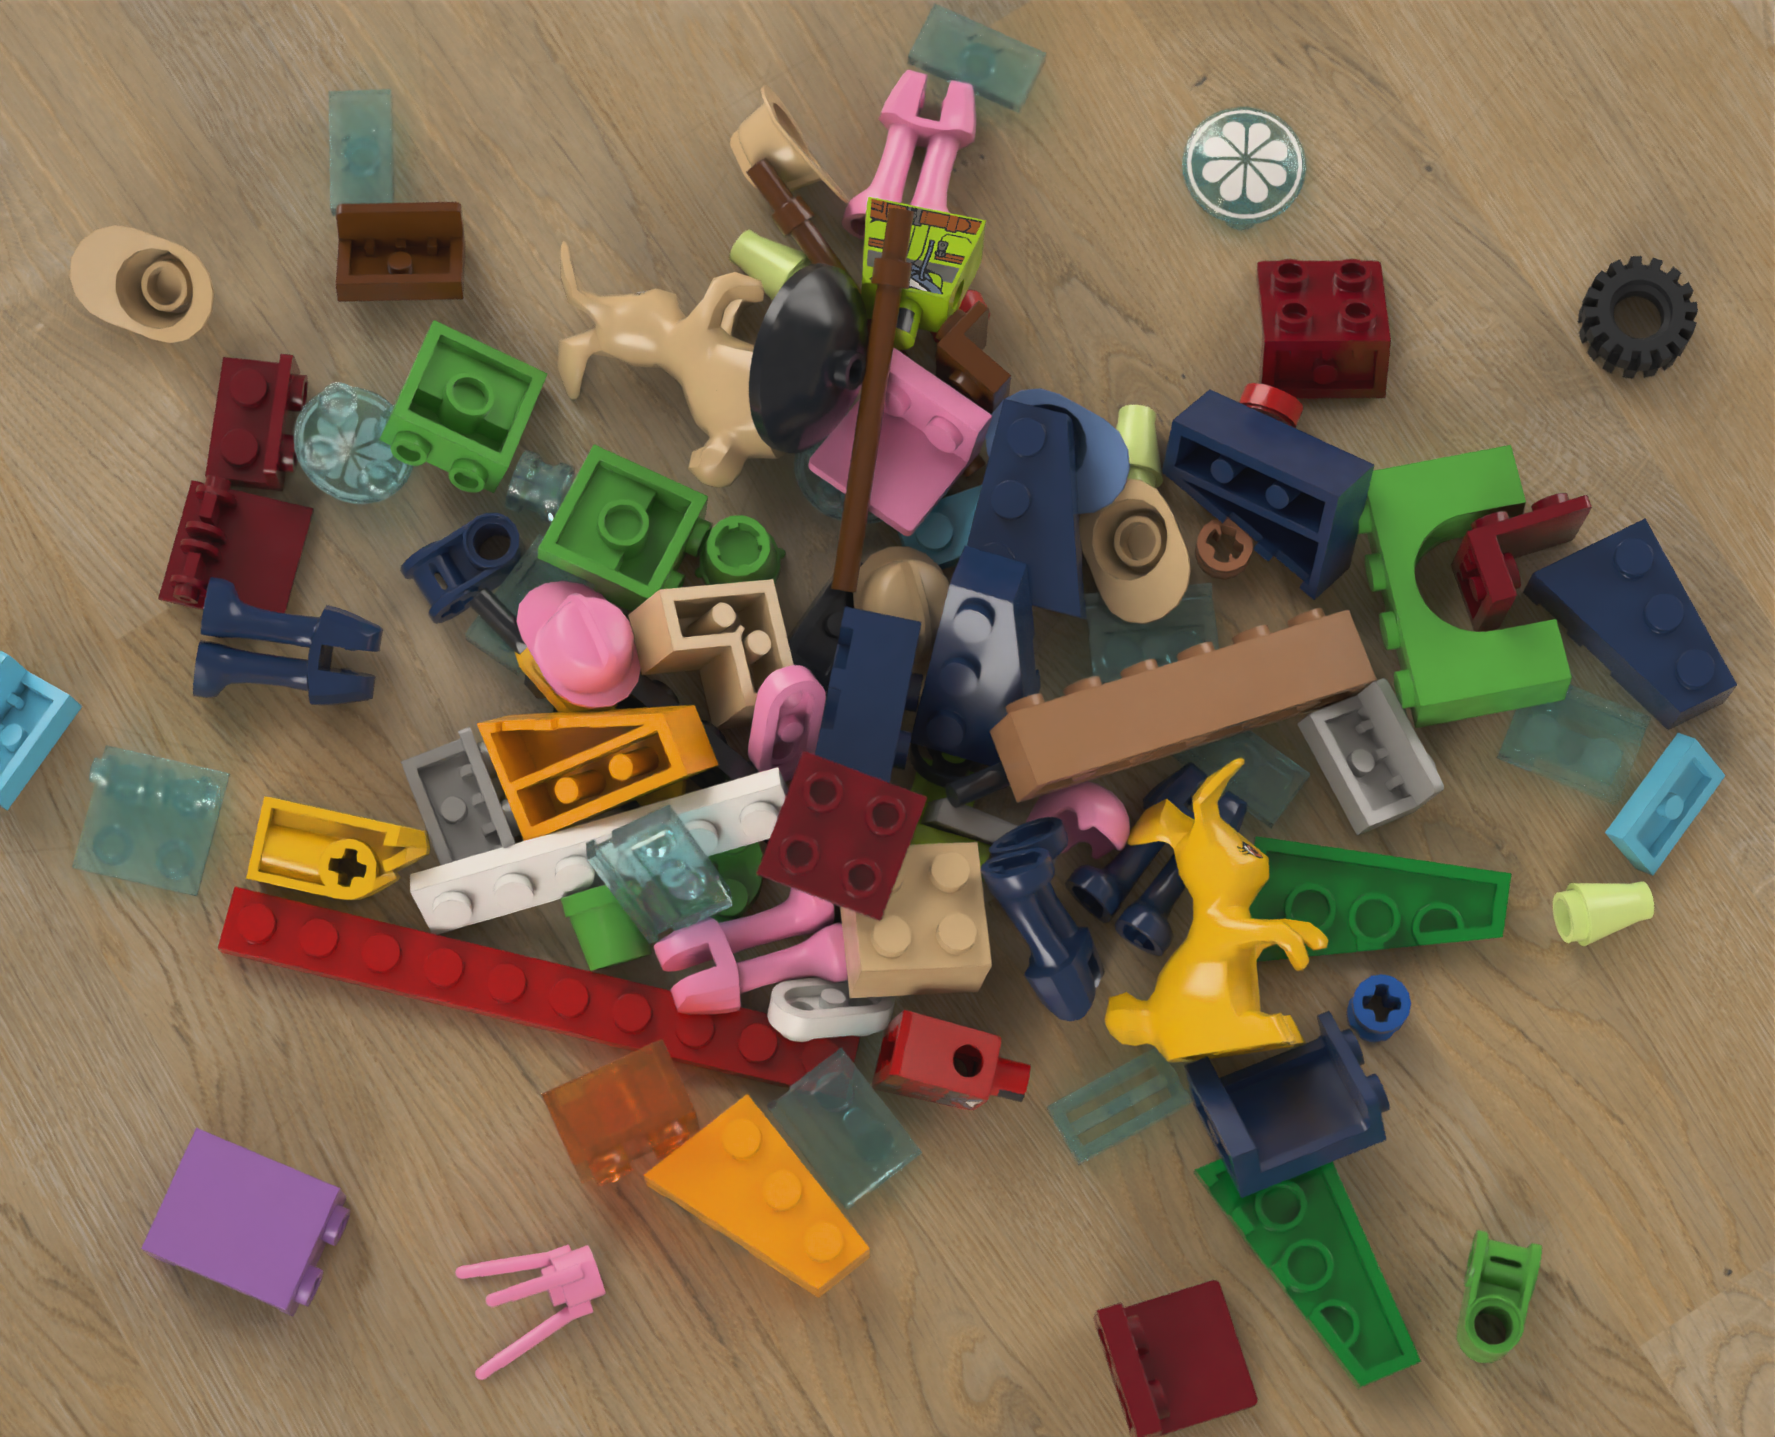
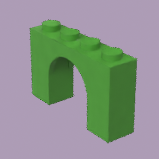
[1358,445,1572,728]

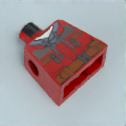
[871,1010,1031,1110]

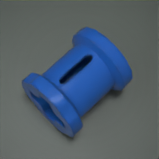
[1346,974,1411,1043]

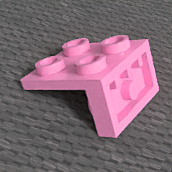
[808,348,993,536]

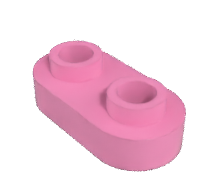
[748,665,826,782]

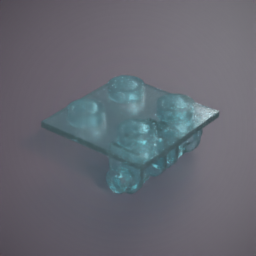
[72,745,230,896]

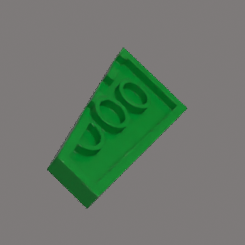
[1249,836,1512,962]
[1193,1159,1421,1389]

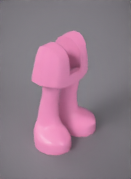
[842,70,976,240]
[654,888,848,1014]

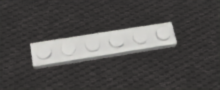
[410,767,788,935]

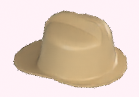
[730,85,849,204]
[70,225,214,343]
[1079,479,1191,624]
[853,546,950,697]

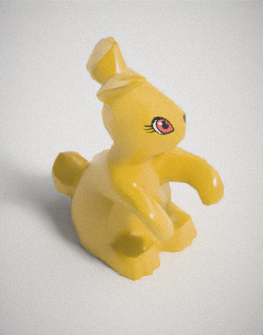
[1105,758,1328,1063]

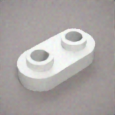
[767,977,895,1042]

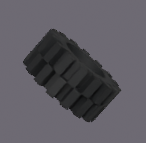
[1578,256,1698,379]

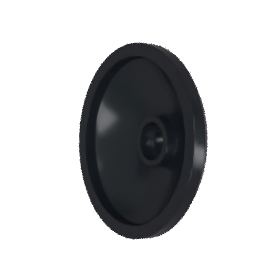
[749,263,869,454]

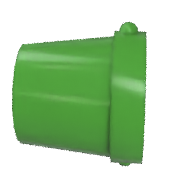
[695,515,786,586]
[561,877,652,971]

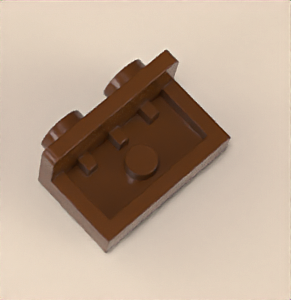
[336,202,466,302]
[935,301,1011,414]

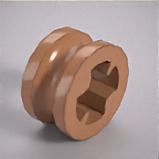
[1195,518,1254,580]

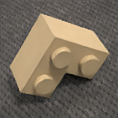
[628,579,794,729]

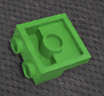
[379,320,548,493]
[537,444,713,612]

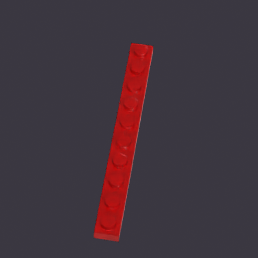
[218,887,860,1102]

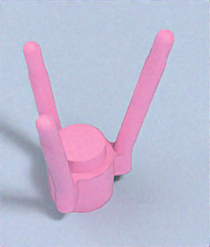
[455,1244,606,1380]

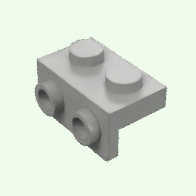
[1297,678,1444,836]
[401,727,521,865]

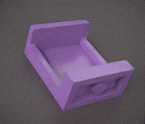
[141,1128,350,1316]

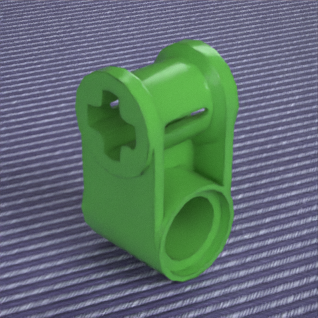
[1457,1230,1542,1363]

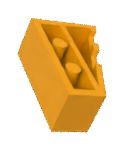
[477,705,719,841]
[644,1094,870,1298]

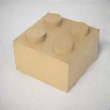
[840,842,992,998]

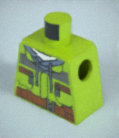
[861,197,986,350]

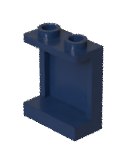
[1184,1011,1390,1198]

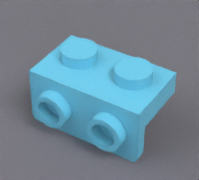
[0,651,82,811]

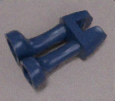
[193,577,383,705]
[1065,762,1248,957]
[981,817,1105,1021]

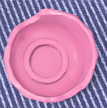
[1026,781,1130,859]

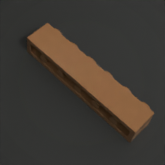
[990,608,1377,803]

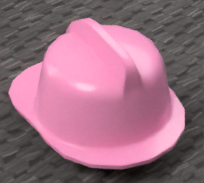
[516,581,641,709]

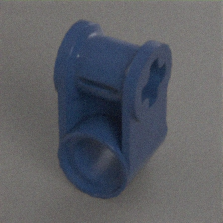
[400,513,526,624]

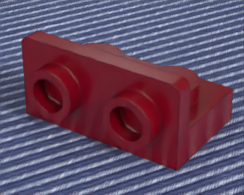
[205,354,308,492]

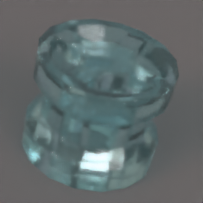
[505,449,575,525]

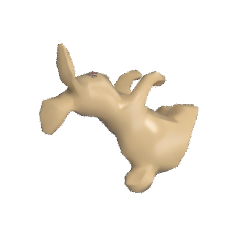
[558,241,786,488]

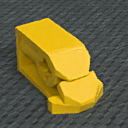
[246,796,431,900]

